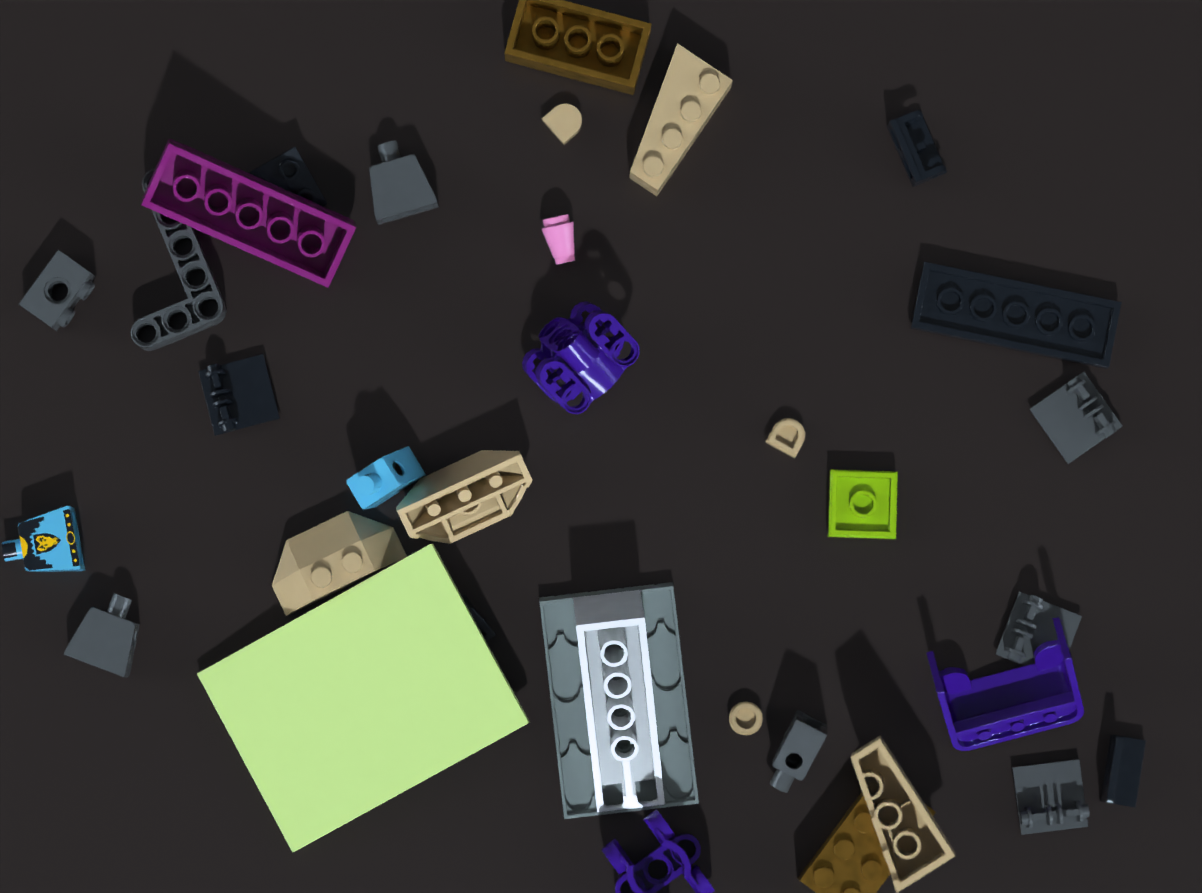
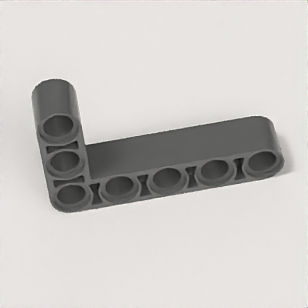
[130,169,227,351]

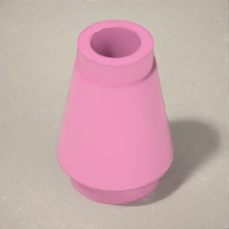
[541,214,575,265]

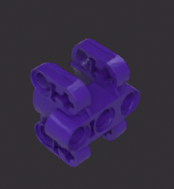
[522,301,640,414]
[601,809,715,893]

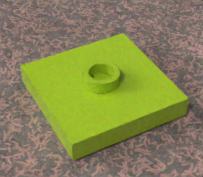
[828,469,898,539]

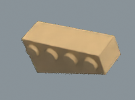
[629,43,733,196]
[851,735,955,893]

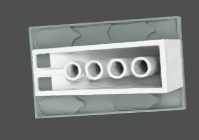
[539,582,699,819]

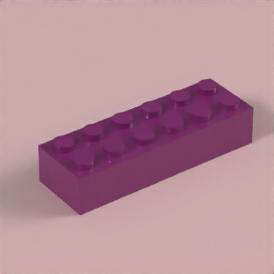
[141,138,356,288]

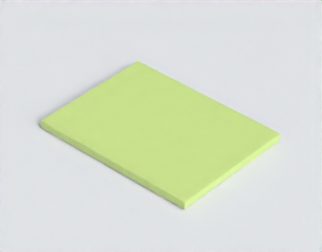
[197,543,530,852]

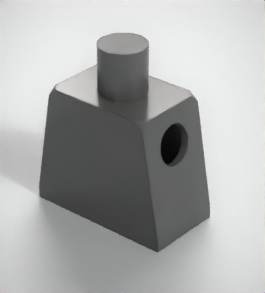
[369,141,439,225]
[64,593,140,678]
[769,710,828,793]

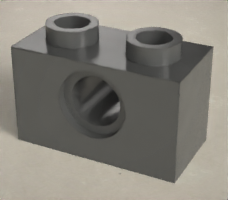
[19,250,96,331]

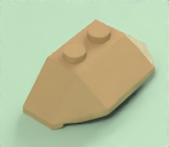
[396,450,533,544]
[272,511,407,616]

